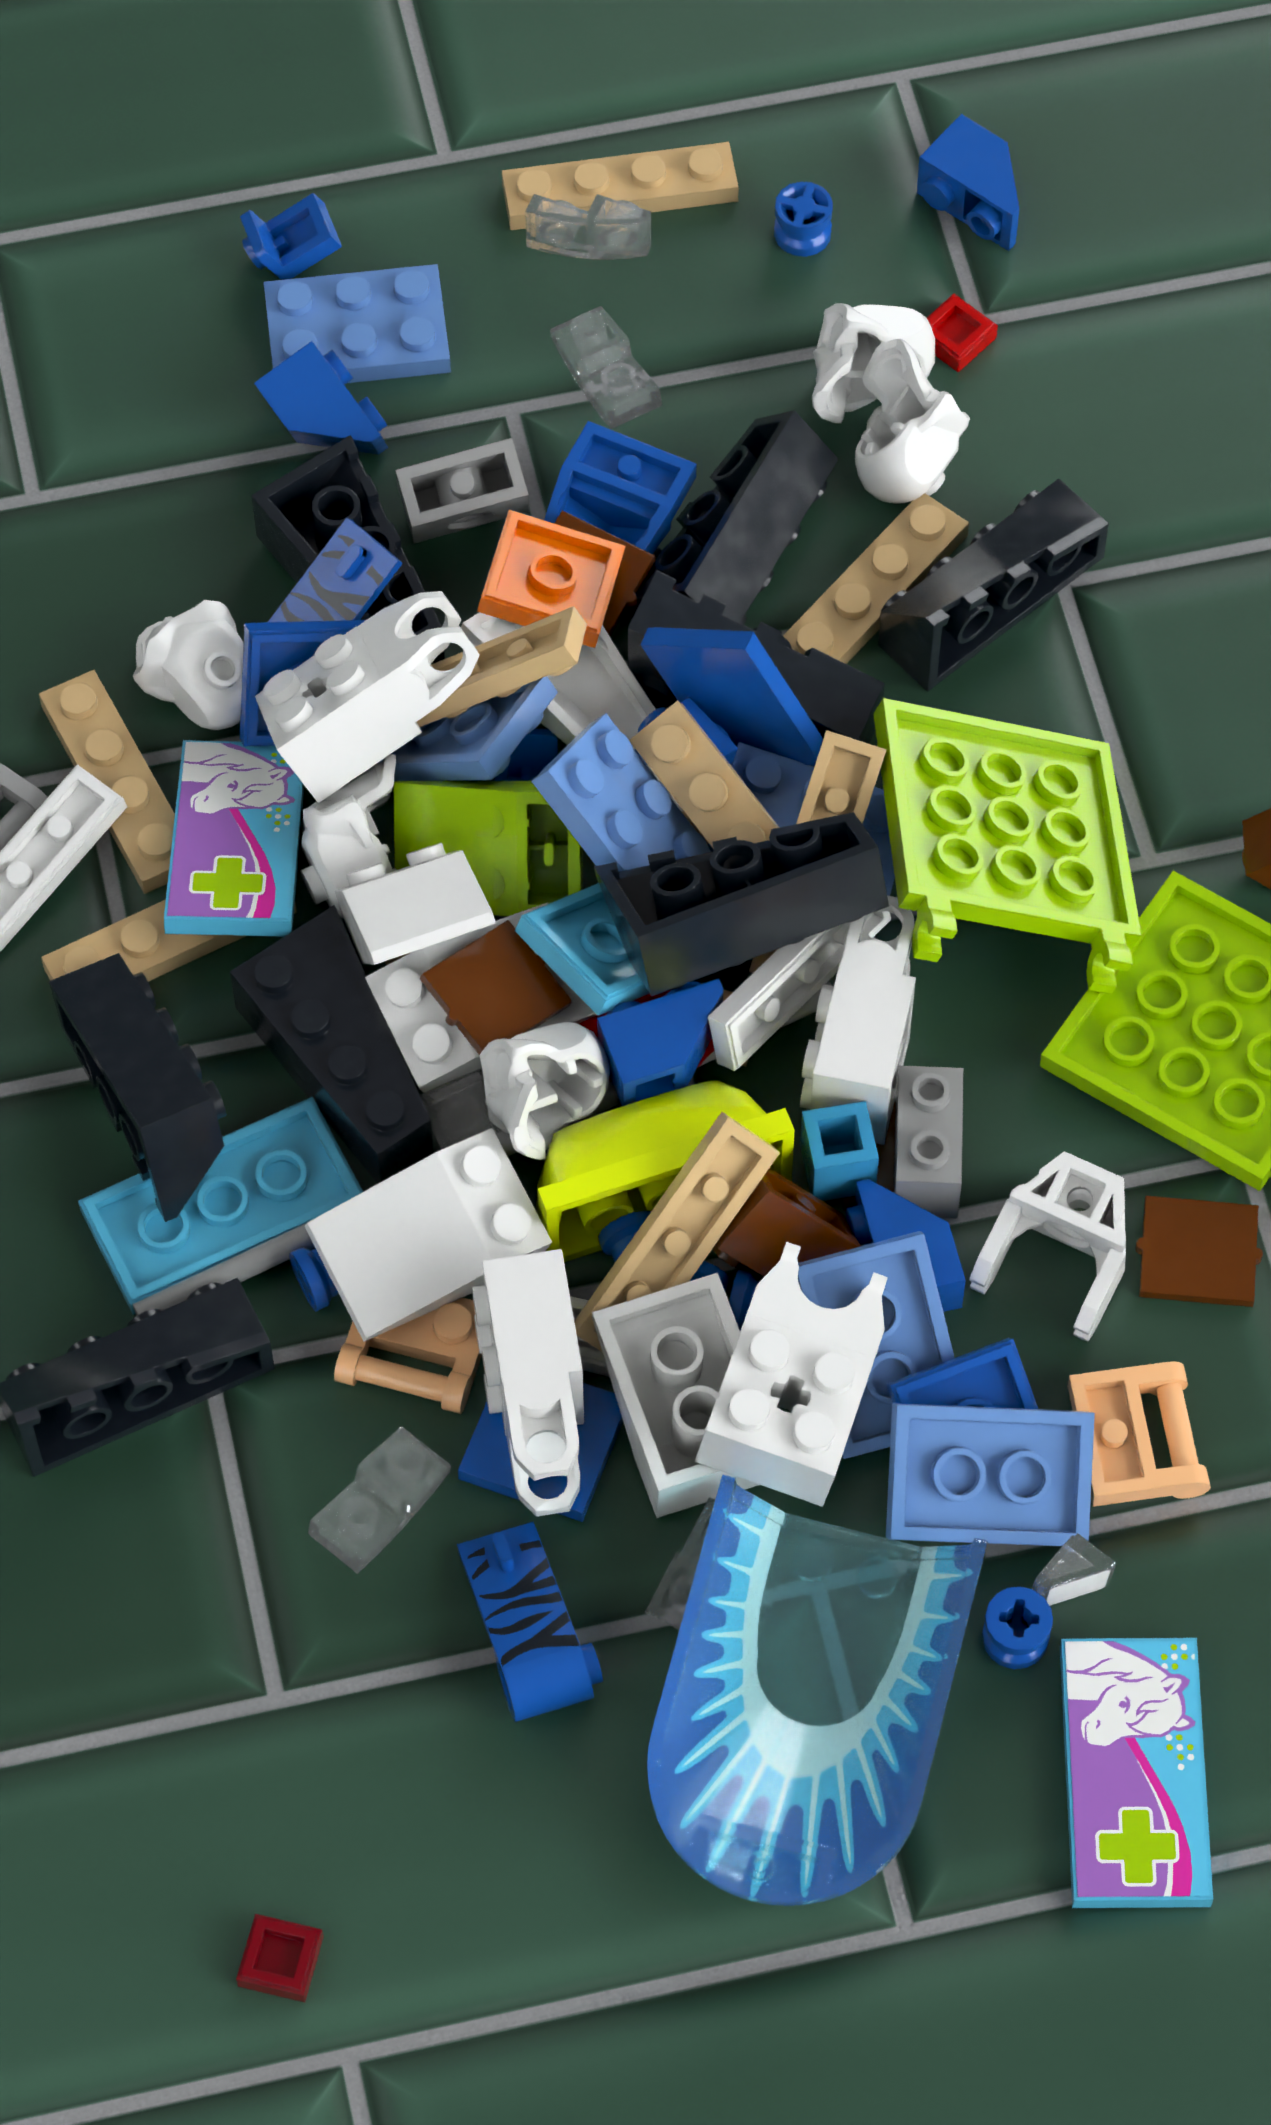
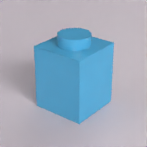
[800,1101,879,1201]

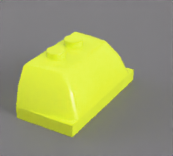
[536,1081,795,1262]

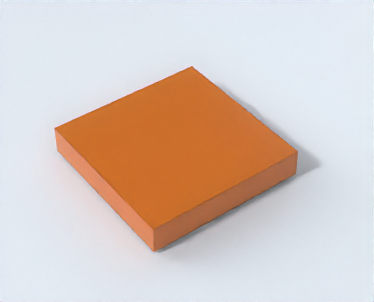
[477,510,626,648]

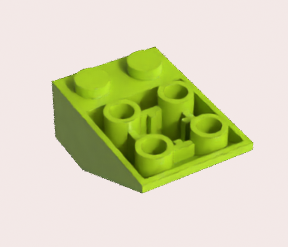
[394,781,583,916]

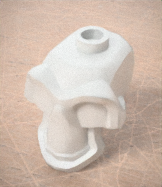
[812,303,935,423]
[855,338,970,504]
[133,600,244,730]
[300,754,397,918]
[479,1022,610,1160]

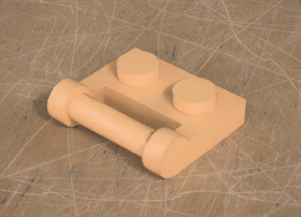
[334,1298,482,1414]
[1067,1361,1211,1507]

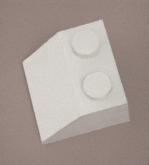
[335,843,496,965]

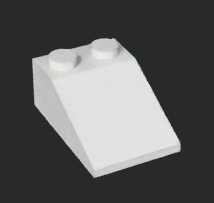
[365,902,597,1103]
[304,1128,553,1342]
[592,1273,760,1518]

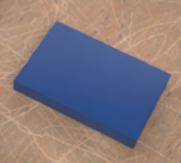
[640,627,823,766]

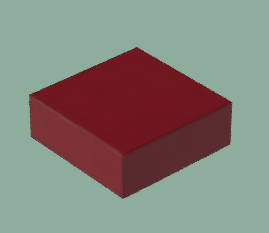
[236,1914,324,2003]

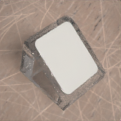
[1032,1533,1116,1607]

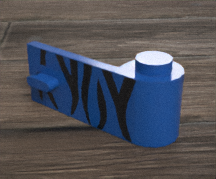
[268,518,403,622]
[457,1522,603,1722]

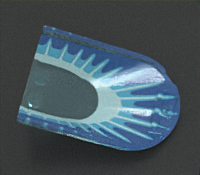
[647,1475,988,1906]

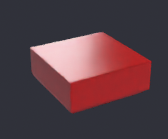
[927,293,998,372]

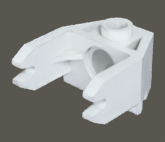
[969,1151,1126,1342]

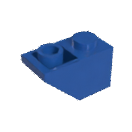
[917,114,1020,251]
[254,341,388,455]
[597,979,723,1106]
[846,1179,966,1312]

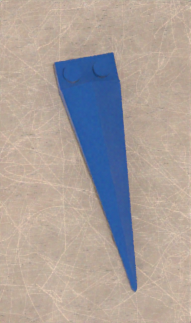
[453,421,697,781]

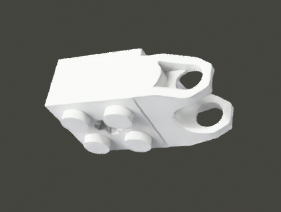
[255,591,479,803]
[800,895,916,1145]
[695,1242,888,1507]
[472,1249,584,1517]

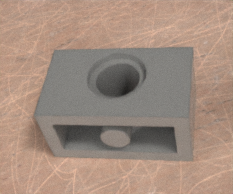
[395,438,529,544]
[894,1066,964,1218]

